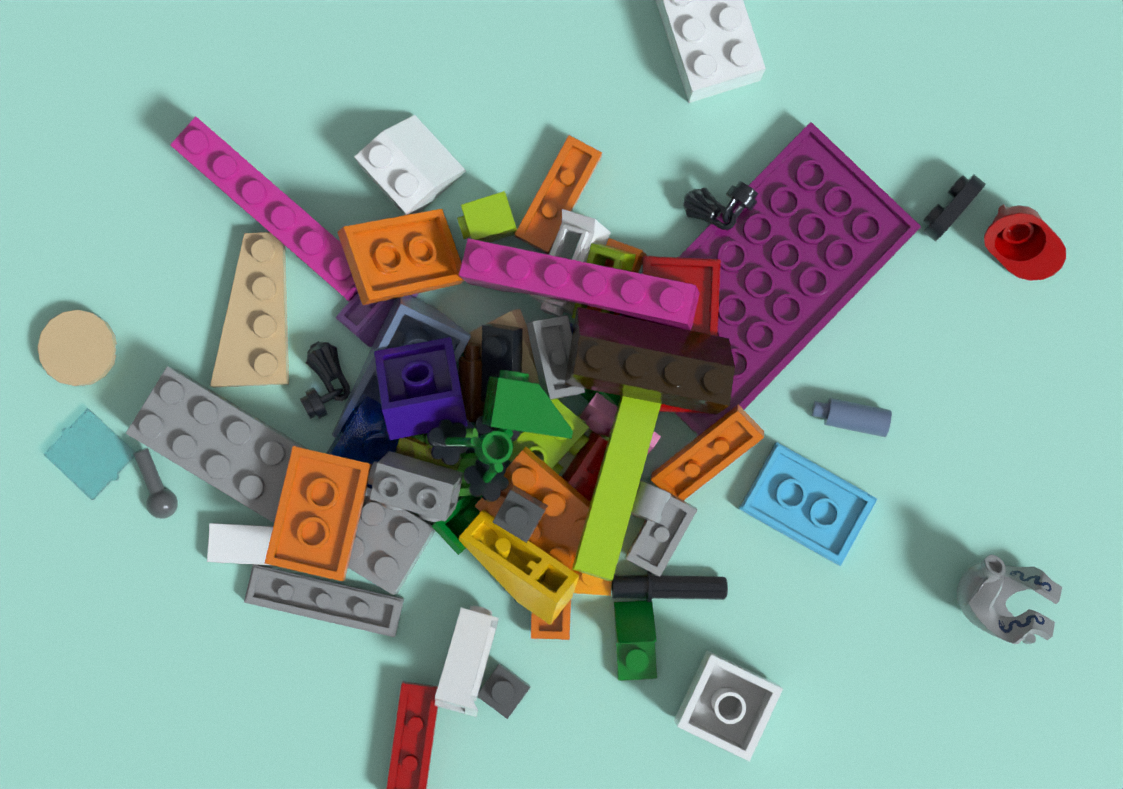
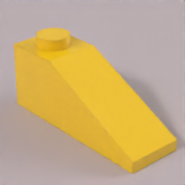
[459,510,579,625]

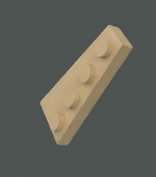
[210,232,289,388]

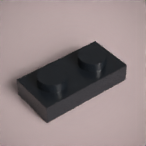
[481,323,523,402]

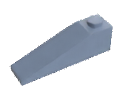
[332,295,471,451]

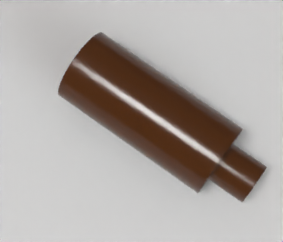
[458,343,485,422]

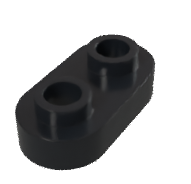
[923,174,986,241]

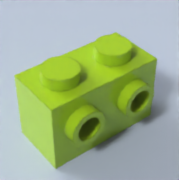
[508,399,589,475]

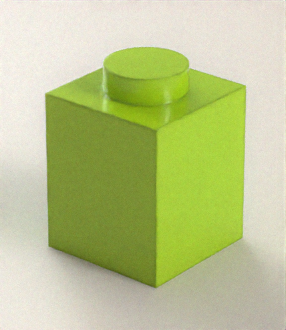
[457,191,517,243]

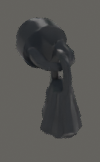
[683,181,758,230]
[300,341,350,419]

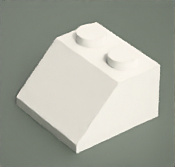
[354,115,466,215]

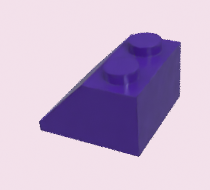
[374,337,468,440]

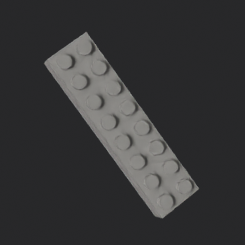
[126,367,435,595]

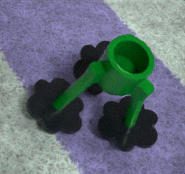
[427,415,519,502]

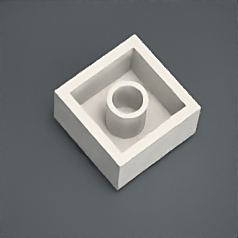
[674,650,783,762]

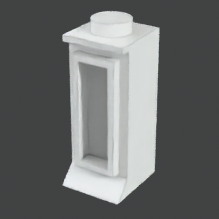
[530,209,611,317]
[434,606,499,717]

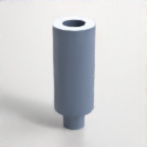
[812,398,892,437]

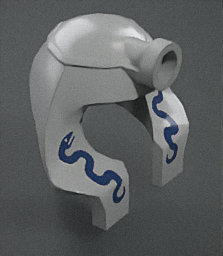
[957,555,1062,644]

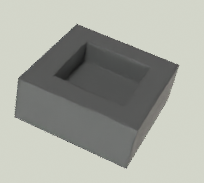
[493,485,548,543]
[477,663,531,719]

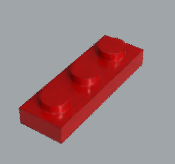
[386,681,438,789]

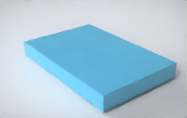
[738,442,877,566]

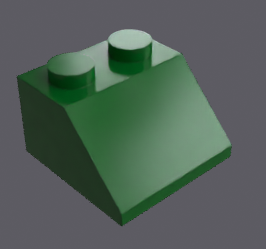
[482,370,573,439]

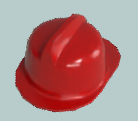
[984,204,1066,281]

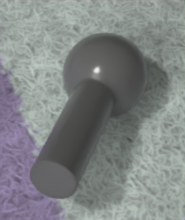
[133,448,178,519]

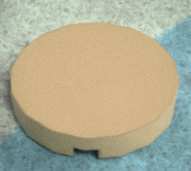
[38,310,117,386]

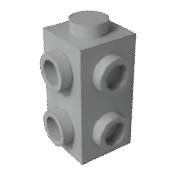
[368,451,463,522]

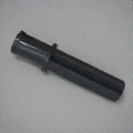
[612,571,728,602]

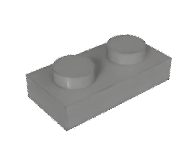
[526,315,585,400]
[625,491,697,577]

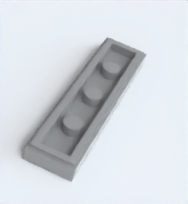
[244,564,404,637]

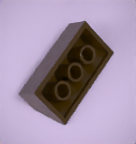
[564,307,735,415]

